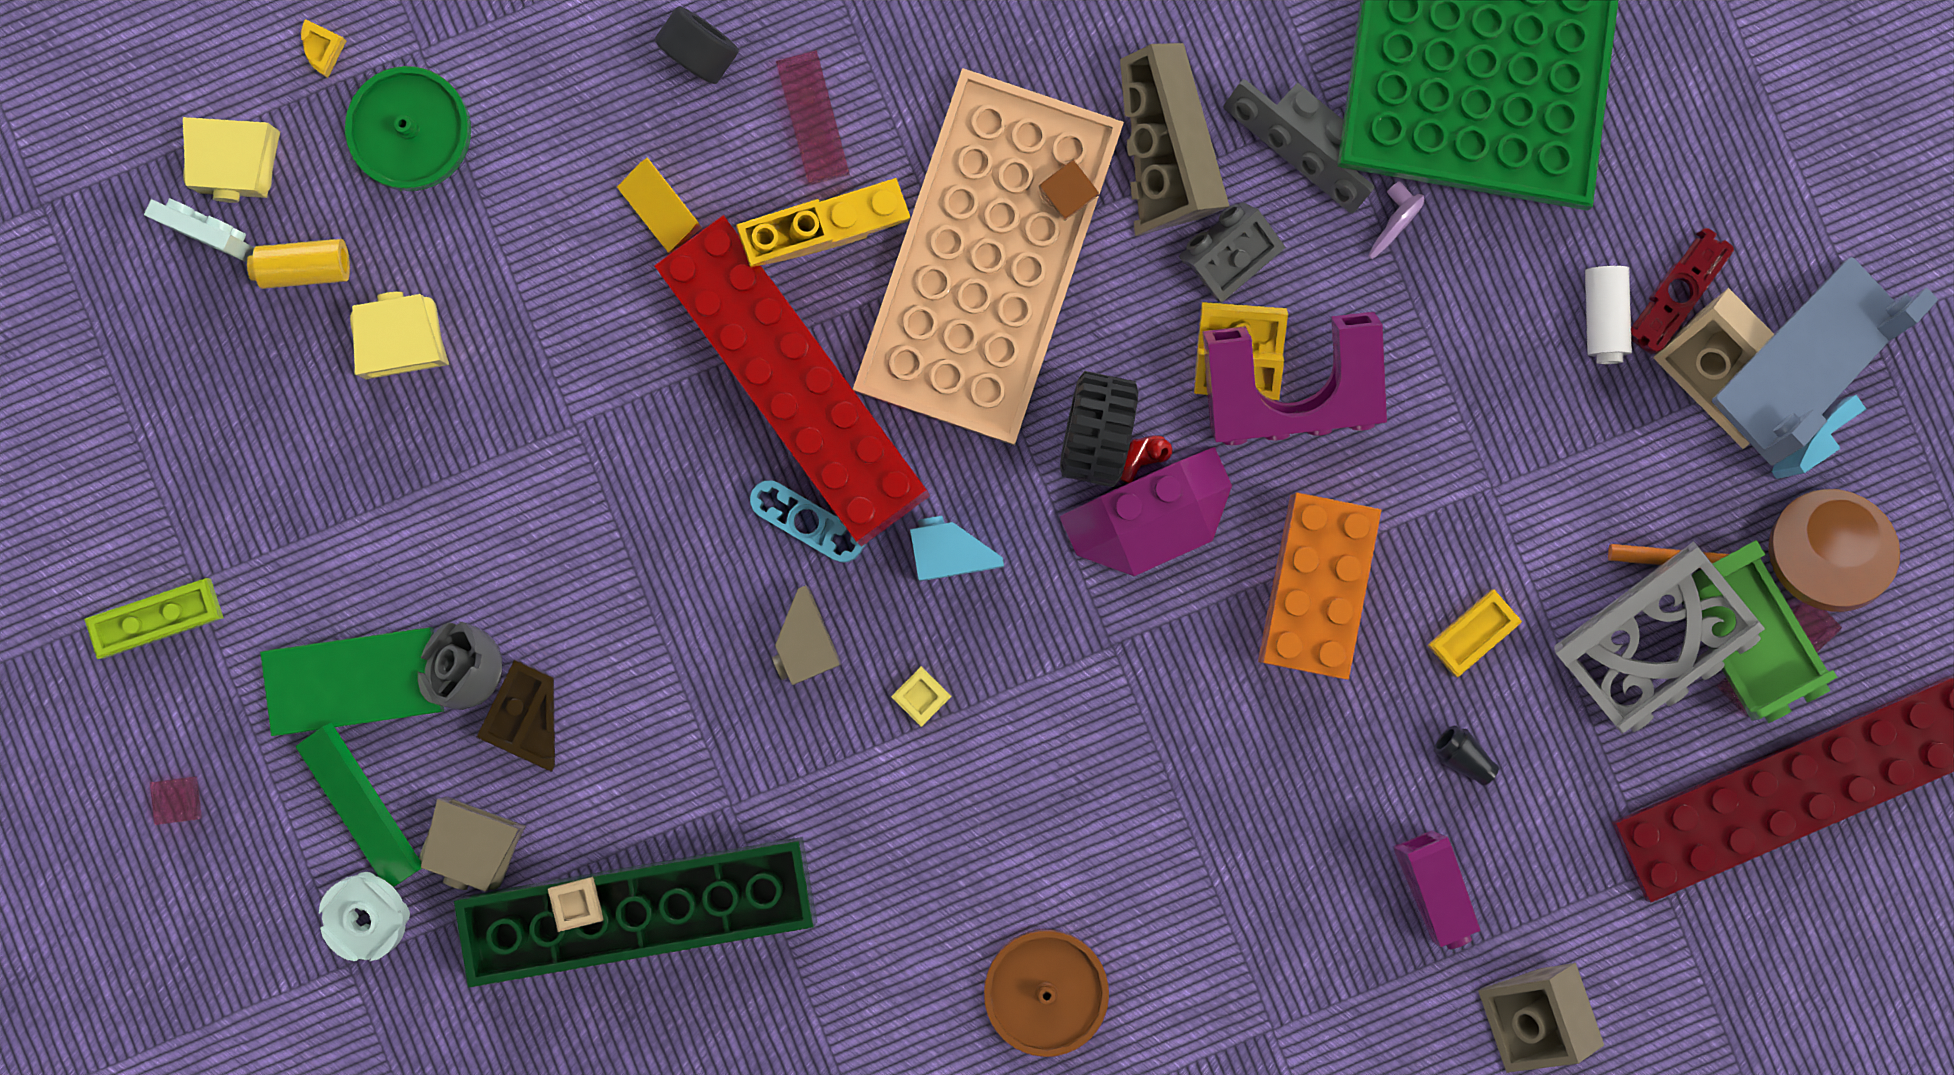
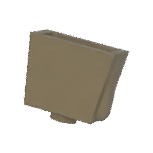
[420,796,526,892]

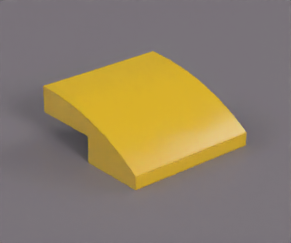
[1194,302,1288,400]

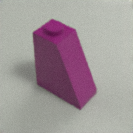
[1393,830,1481,950]

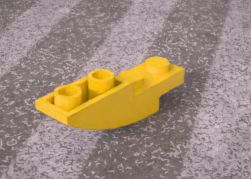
[736,178,911,267]

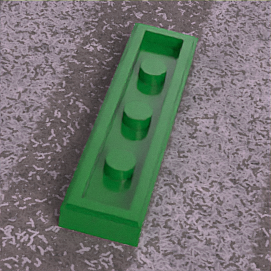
[295,722,422,887]

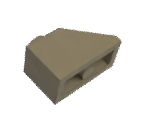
[772,585,842,685]

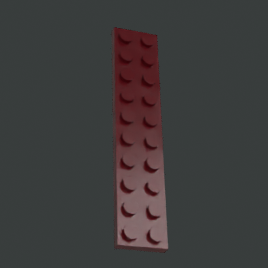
[1612,674,1954,903]

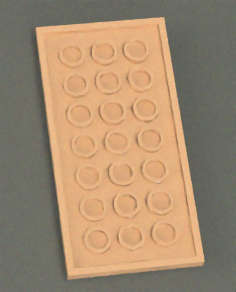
[853,68,1124,446]

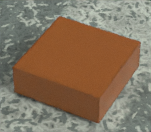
[1039,159,1099,221]

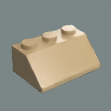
[1653,288,1774,449]

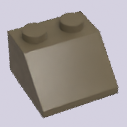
[1478,963,1604,1073]

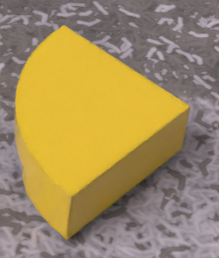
[301,19,347,78]

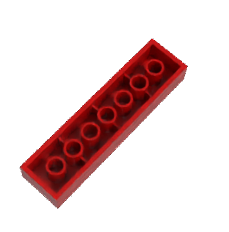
[654,215,930,547]

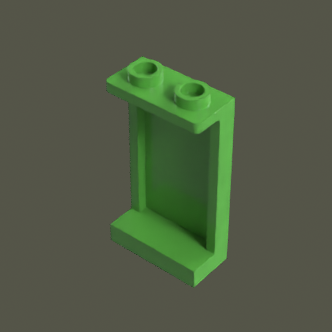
[1682,540,1838,723]

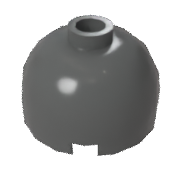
[418,621,502,710]

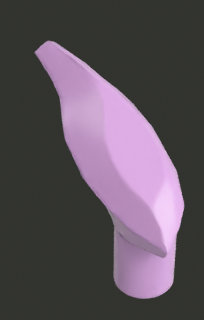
[1368,181,1424,259]

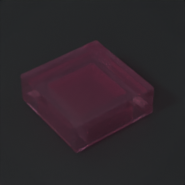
[150,776,202,825]

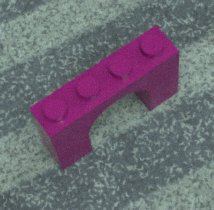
[1203,312,1387,446]

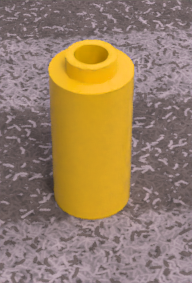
[247,239,350,289]

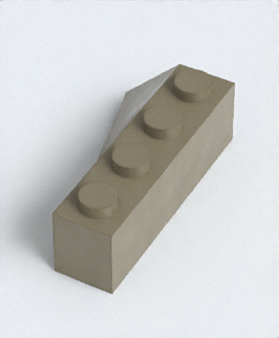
[1120,43,1230,236]

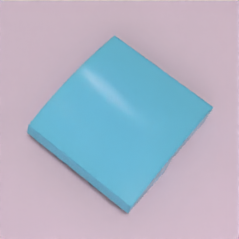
[1772,395,1866,479]

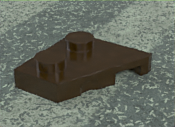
[476,658,555,772]

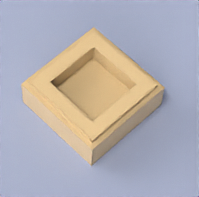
[548,877,603,932]

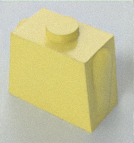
[183,117,280,203]
[350,292,449,379]

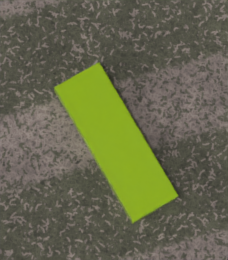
[84,578,224,659]

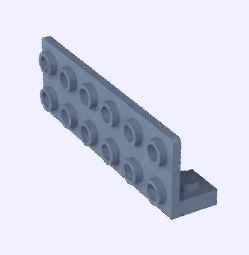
[1712,257,1938,466]

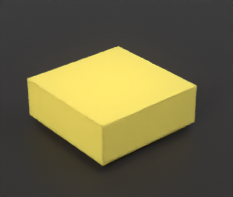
[891,666,952,727]

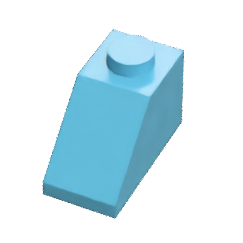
[910,516,1004,581]

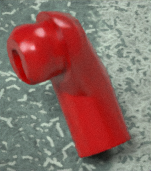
[1120,435,1173,484]

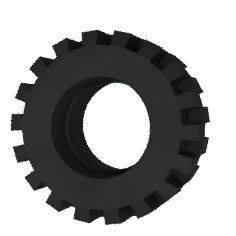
[1060,371,1139,487]

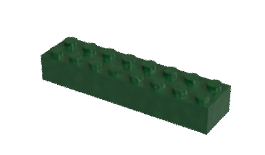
[454,837,817,988]

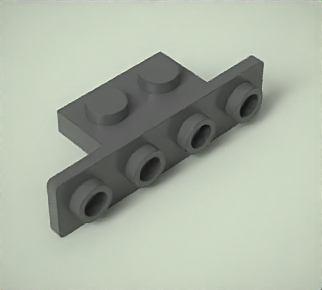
[1223,79,1374,213]

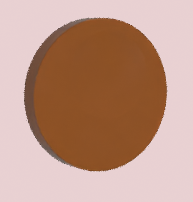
[1768,489,1900,612]
[984,929,1109,1057]

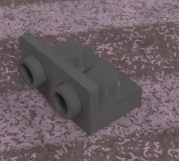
[1179,202,1286,303]

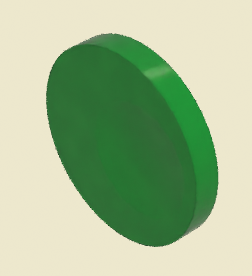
[345,66,471,191]

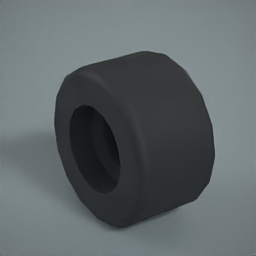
[655,6,739,84]

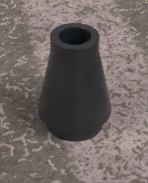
[1434,725,1499,786]

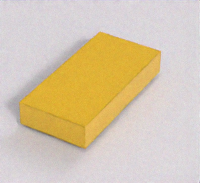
[1427,589,1522,678]

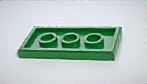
[260,627,444,736]

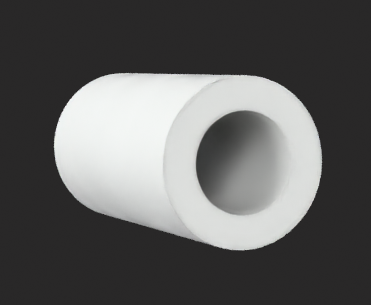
[1585,266,1632,364]

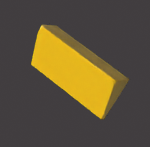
[617,157,702,254]

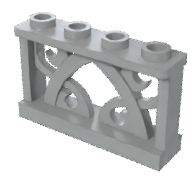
[1554,541,1765,734]

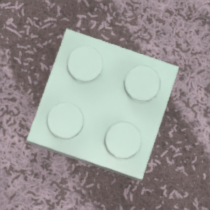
[144,198,255,263]

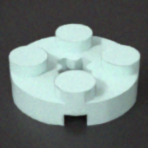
[319,872,410,961]

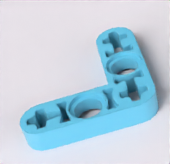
[750,480,866,563]

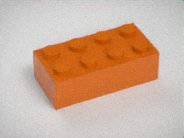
[1258,492,1382,680]

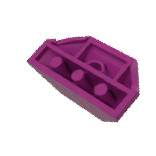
[1059,447,1232,576]

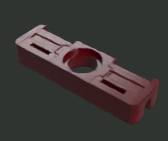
[1631,228,1734,354]

